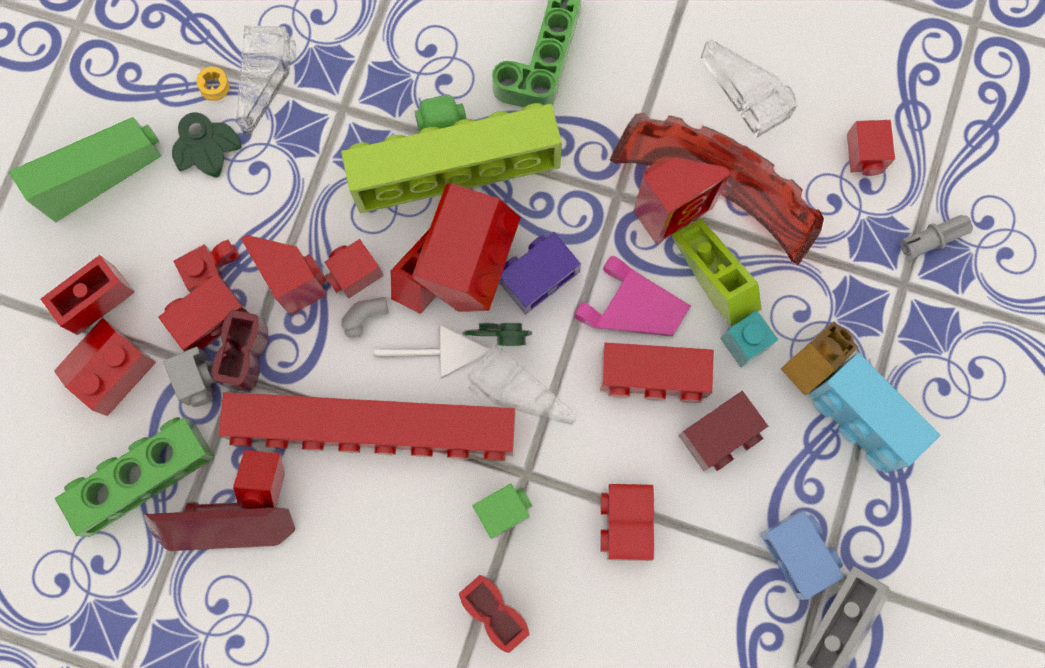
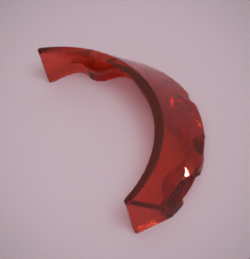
[609,113,824,265]

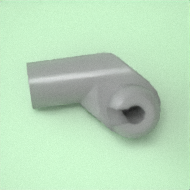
[341,297,388,338]

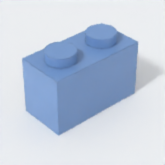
[759,510,845,600]

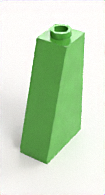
[9,117,162,222]

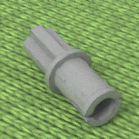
[900,215,973,260]

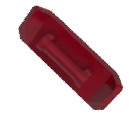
[143,502,295,551]

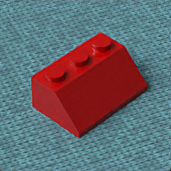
[633,157,731,245]
[412,183,521,312]

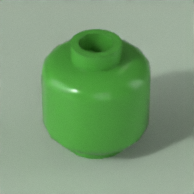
[415,94,467,132]

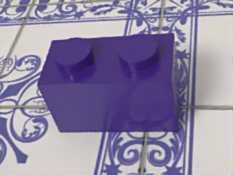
[499,232,581,315]

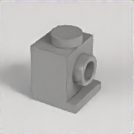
[163,347,215,407]

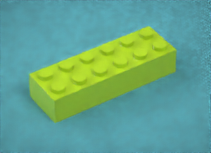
[341,103,562,214]

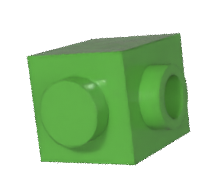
[472,483,532,539]

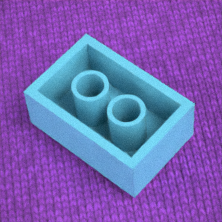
[809,352,941,473]

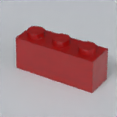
[600,342,714,403]

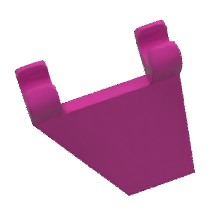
[574,256,691,336]

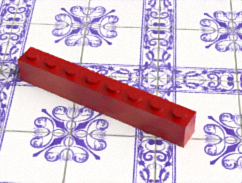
[218,392,516,461]

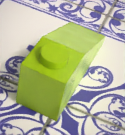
[672,218,762,326]

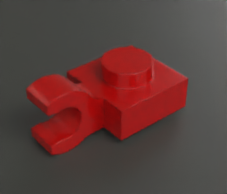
[173,240,241,292]

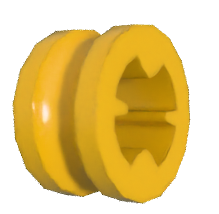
[196,67,230,101]

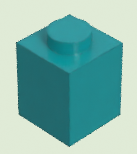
[720,311,778,367]

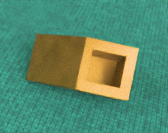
[780,321,858,396]

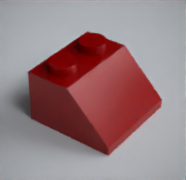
[240,235,327,316]
[54,317,156,416]

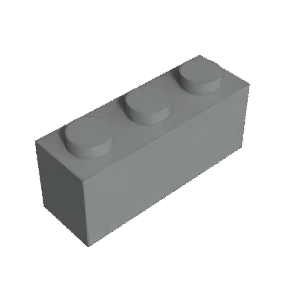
[796,566,891,668]

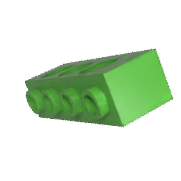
[54,417,215,537]

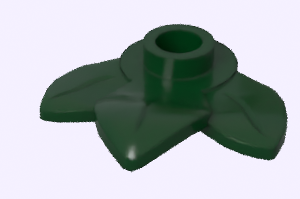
[172,112,242,178]
[462,323,532,346]

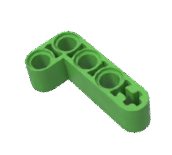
[492,0,581,108]

